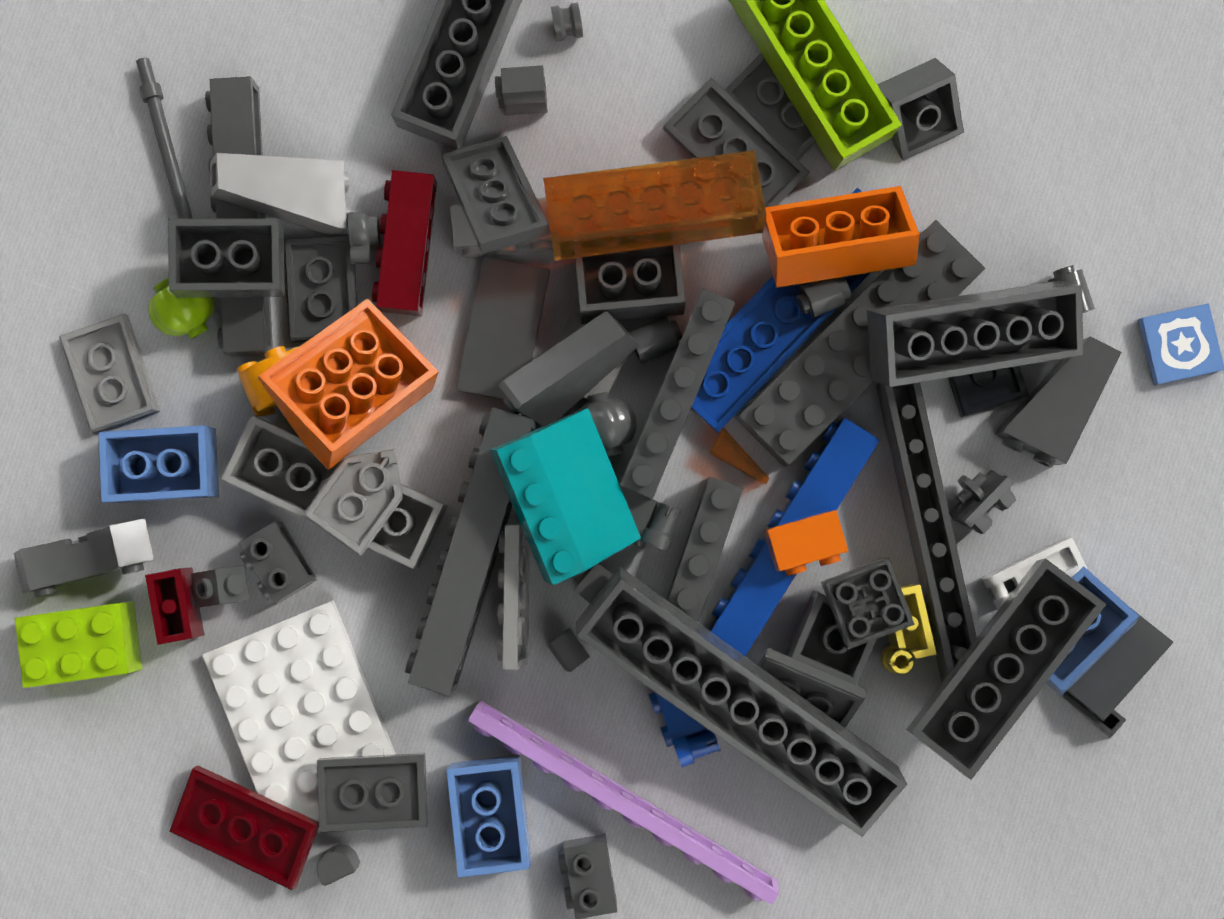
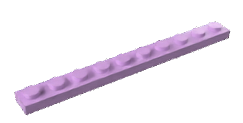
[468,700,779,905]

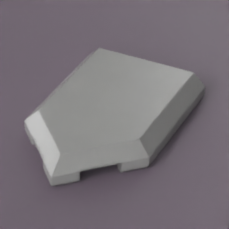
[303,449,403,557]

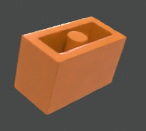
[764,510,849,576]

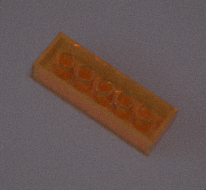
[543,150,767,261]

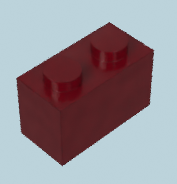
[145,567,204,645]

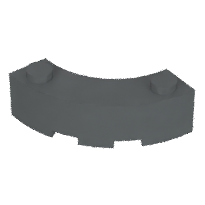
[13,519,154,598]

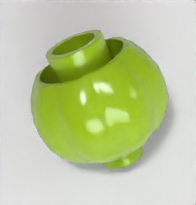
[148,277,215,339]

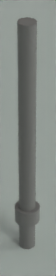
[136,58,193,219]

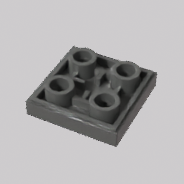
[821,557,915,649]

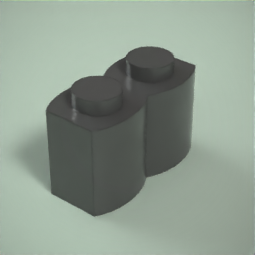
[495,65,548,116]

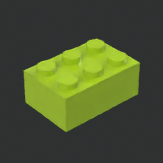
[15,601,142,688]

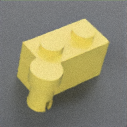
[880,583,937,674]

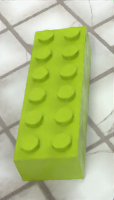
[729,0,902,171]

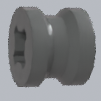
[551,2,583,41]

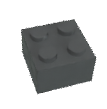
[786,591,876,685]

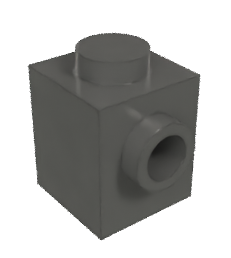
[191,565,249,608]

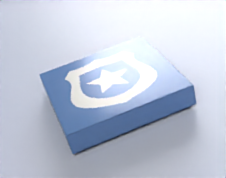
[1138,303,1224,385]

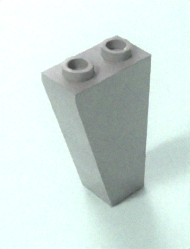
[210,153,351,236]

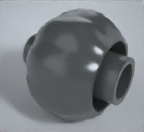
[576,392,637,456]

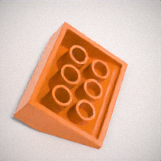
[258,299,439,470]

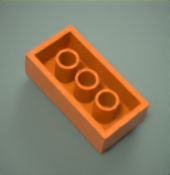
[762,186,920,287]

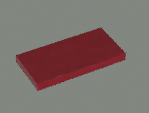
[169,765,319,890]

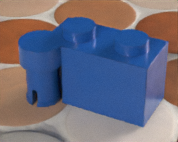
[648,691,721,768]

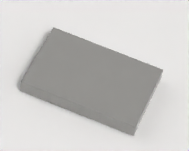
[59,314,160,434]

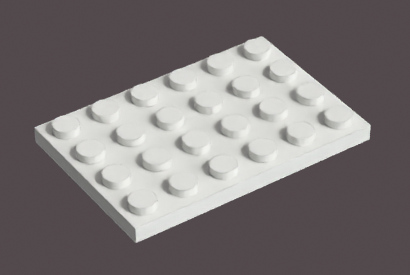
[202,600,396,834]

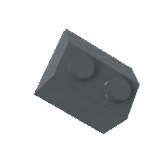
[877,58,964,160]

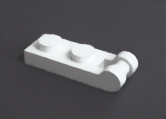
[982,537,1088,610]

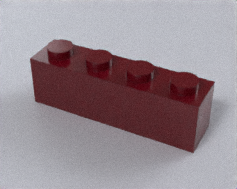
[372,170,438,316]

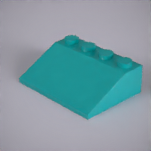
[489,408,641,585]

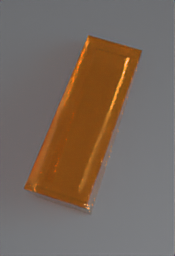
[709,427,770,485]

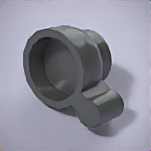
[348,212,381,264]

